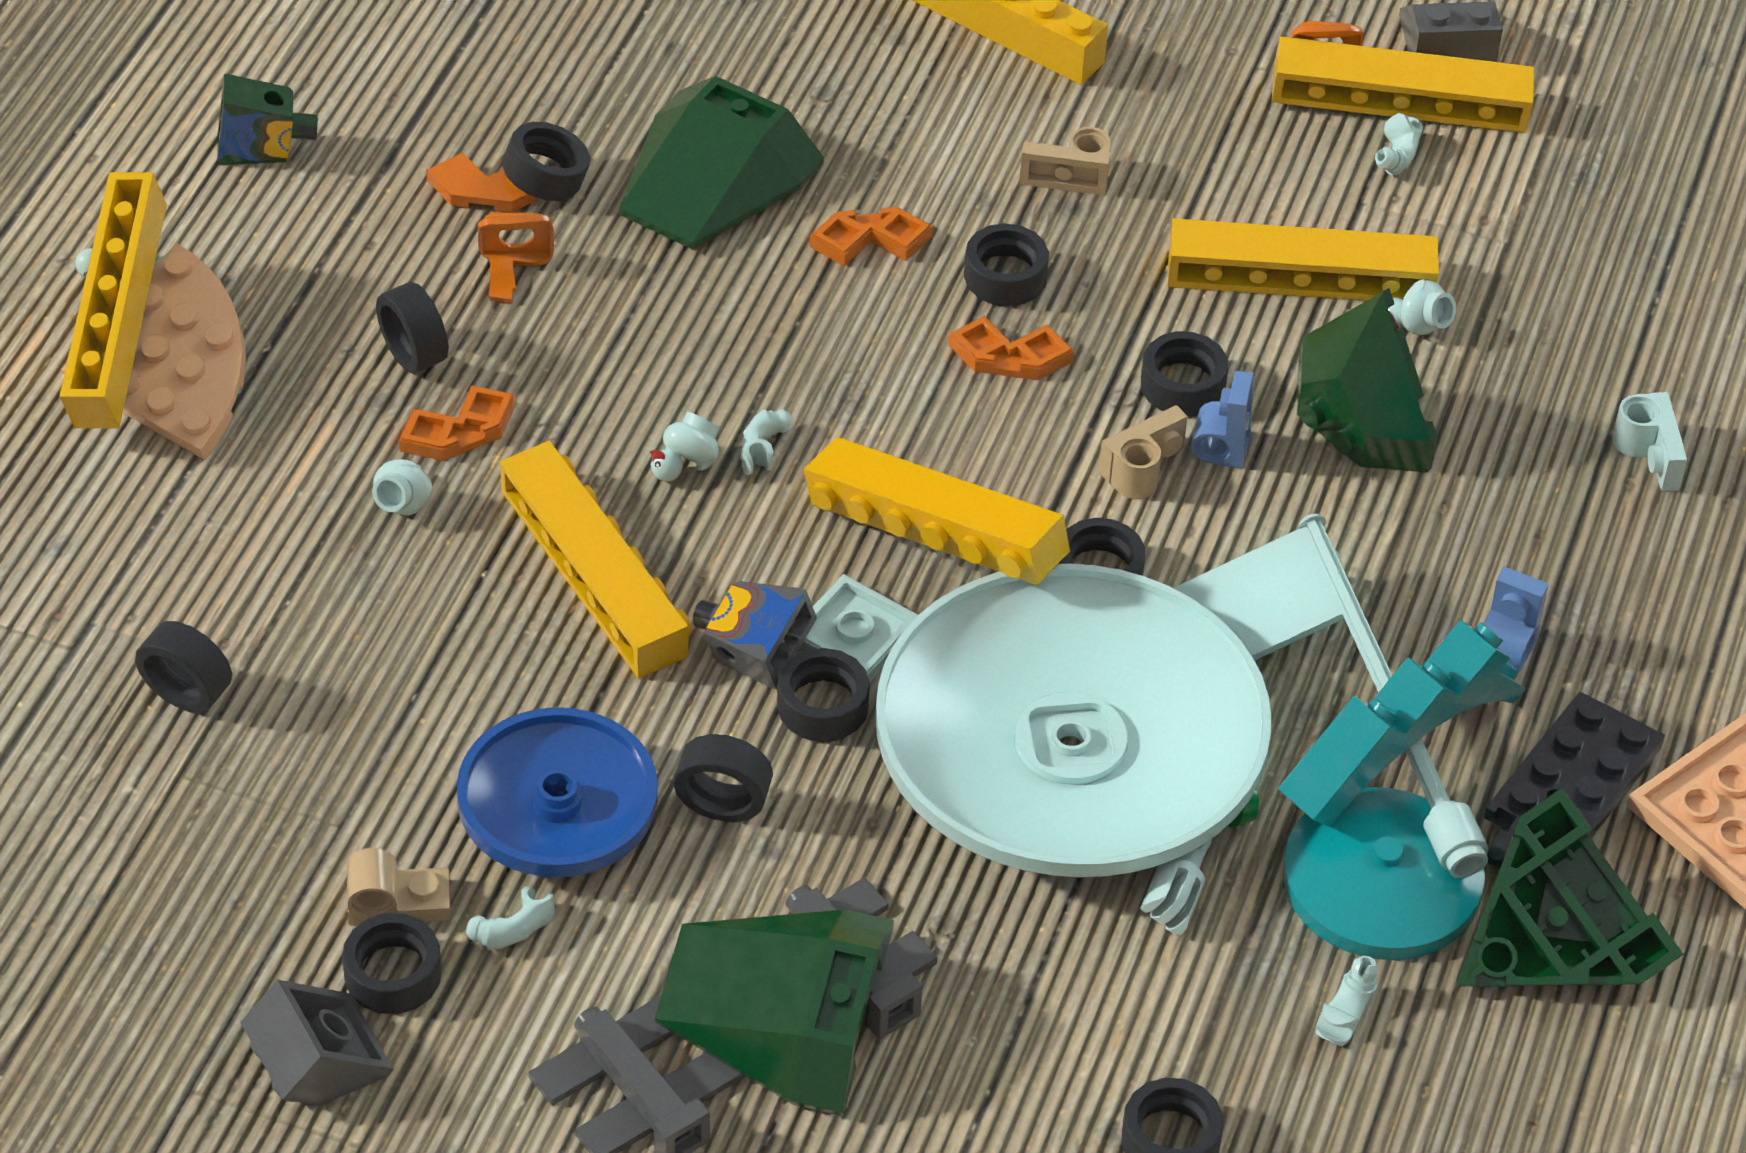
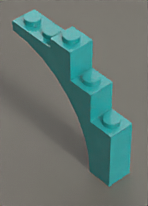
[1278,620,1525,827]

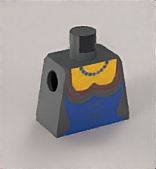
[693,581,817,689]

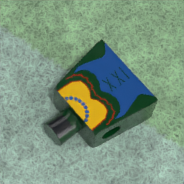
[217,74,318,165]

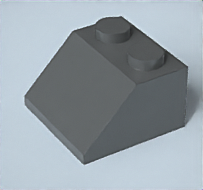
[1399,1,1503,62]
[240,979,394,1106]

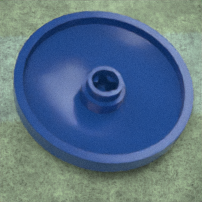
[457,707,658,877]

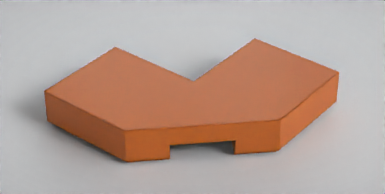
[426,152,539,213]
[809,207,933,266]
[948,316,1075,380]
[399,385,516,461]

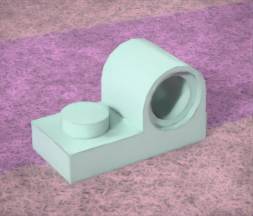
[1612,392,1687,491]

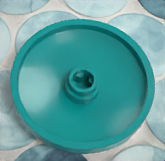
[1282,787,1485,960]

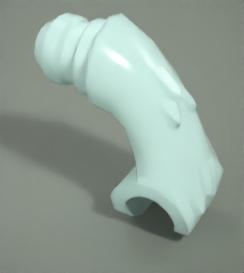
[1375,113,1423,175]
[741,409,792,475]
[466,886,555,950]
[1315,956,1379,1046]

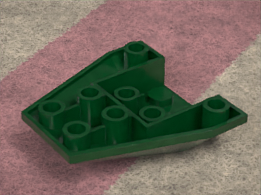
[619,76,824,249]
[655,909,894,1116]

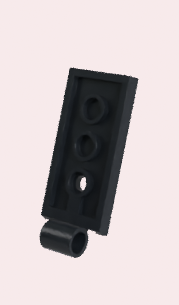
[1484,691,1666,869]

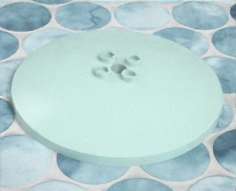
[876,563,1271,877]

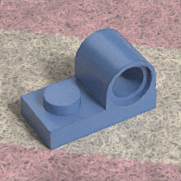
[1190,370,1254,469]
[1484,566,1549,672]

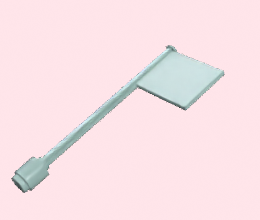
[1174,514,1488,878]

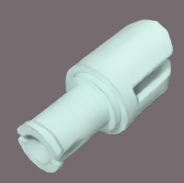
[1140,839,1212,935]

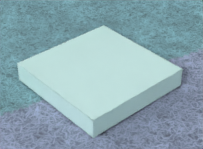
[799,574,918,683]

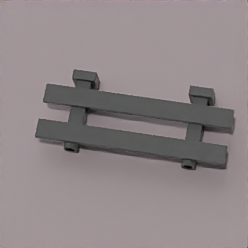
[528,877,937,1153]

